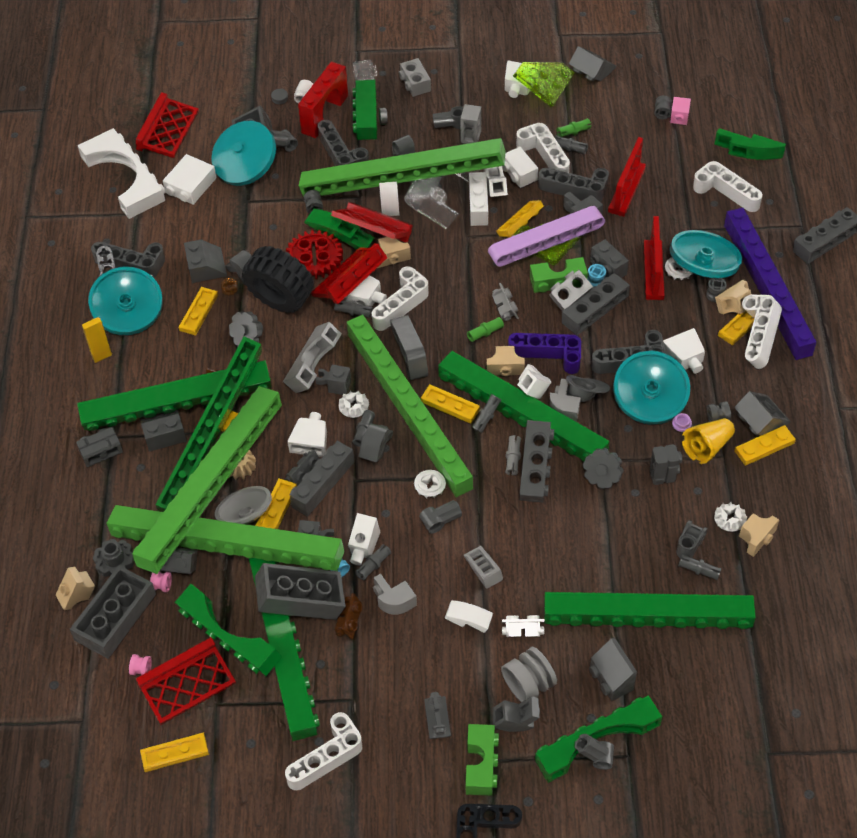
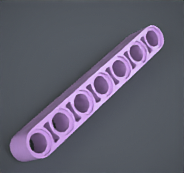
[488,206,605,267]

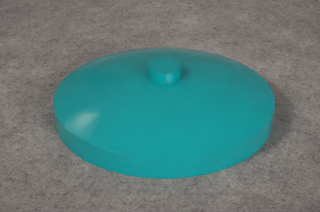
[211,121,276,186]
[670,230,742,278]
[88,267,163,335]
[613,351,690,425]

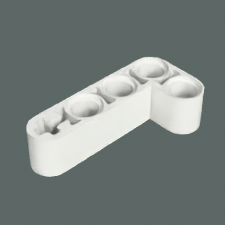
[516,123,570,173]
[693,161,762,212]
[372,267,429,331]
[742,295,782,369]
[285,712,362,790]

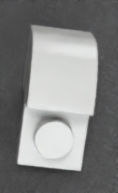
[517,364,551,399]

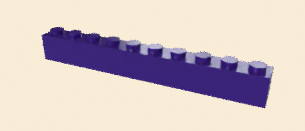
[724,208,817,360]

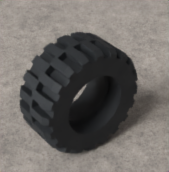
[242,246,314,313]

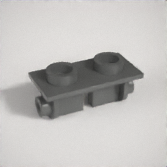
[285,449,320,486]
[424,692,451,739]

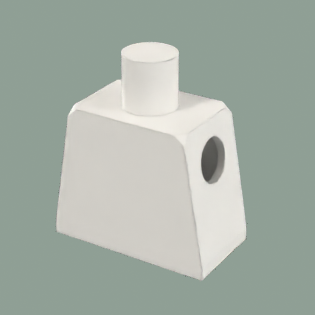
[505,61,538,98]
[342,275,387,306]
[663,328,705,373]
[288,412,327,457]
[348,513,380,565]

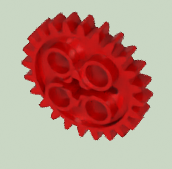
[286,230,343,279]

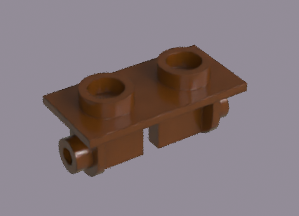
[334,593,362,640]

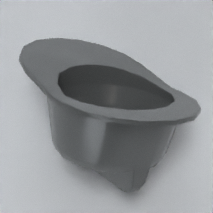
[566,375,610,402]

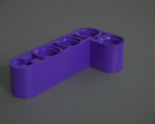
[508,333,581,374]

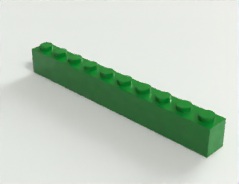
[155,336,262,512]
[438,351,610,462]
[77,360,272,431]
[249,558,320,741]
[544,592,756,629]

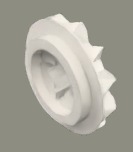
[665,257,693,281]
[339,391,369,418]
[414,470,446,499]
[714,502,747,532]

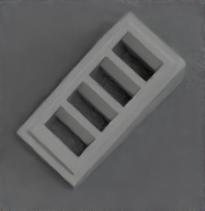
[464,546,503,589]

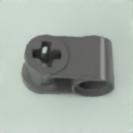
[676,520,708,558]

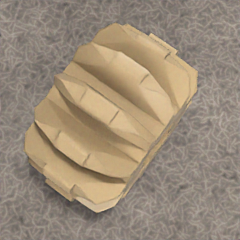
[229,450,256,480]

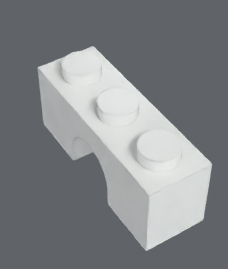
[469,172,488,226]

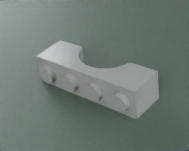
[283,322,342,393]

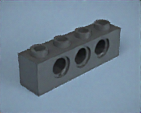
[562,273,630,336]
[520,420,554,503]

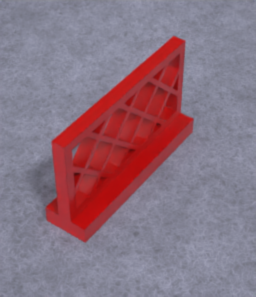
[136,92,199,158]
[608,137,646,217]
[331,202,413,242]
[643,216,664,300]
[311,243,388,304]
[136,637,236,725]

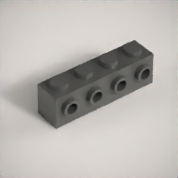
[793,207,857,264]
[290,440,354,517]

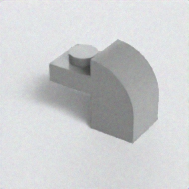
[549,379,581,422]
[373,574,417,615]

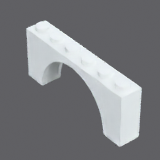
[78,128,166,219]

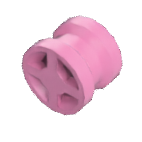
[150,571,172,592]
[129,654,152,676]

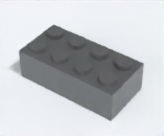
[255,563,346,620]
[70,565,156,659]

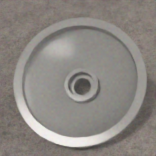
[215,486,272,525]

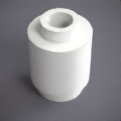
[294,80,313,103]

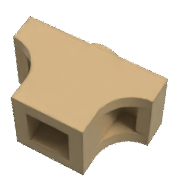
[377,237,411,268]
[715,280,752,314]
[487,346,525,376]
[739,513,779,557]
[56,567,95,610]

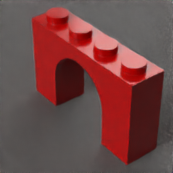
[298,61,348,138]

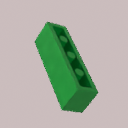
[353,80,377,140]

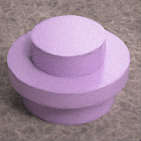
[672,413,692,432]

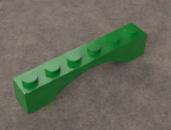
[175,584,282,676]
[535,695,662,783]

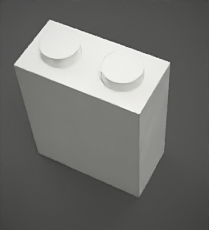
[163,154,217,205]

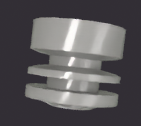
[501,646,557,702]

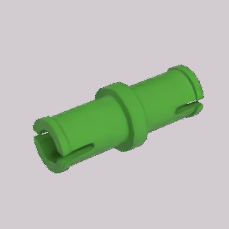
[556,118,591,137]
[467,317,504,342]

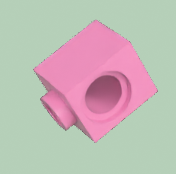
[670,97,691,125]

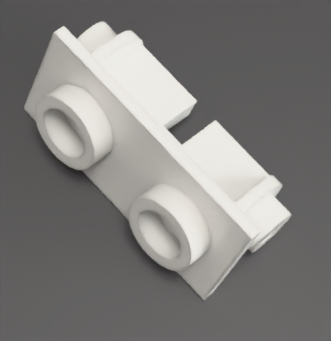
[502,615,544,637]

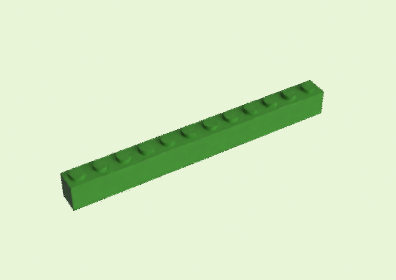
[299,138,506,197]
[346,314,473,497]
[132,386,282,574]
[107,505,344,571]

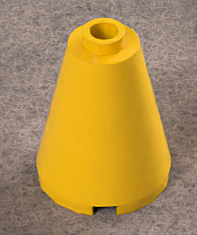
[682,418,735,464]

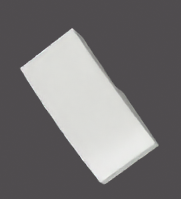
[379,181,399,216]
[445,600,493,633]

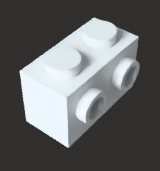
[502,147,538,188]

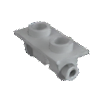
[492,283,519,321]

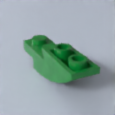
[714,128,786,160]
[304,209,374,249]

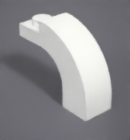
[484,166,508,197]

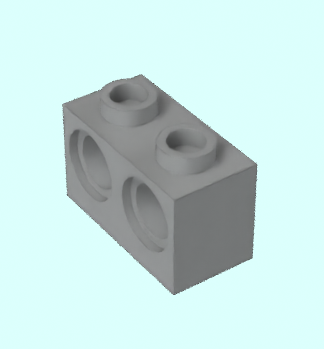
[399,58,431,97]
[460,104,481,144]
[549,270,593,312]

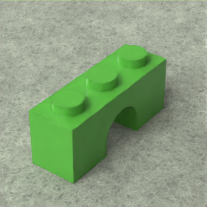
[530,257,588,293]
[466,724,499,796]

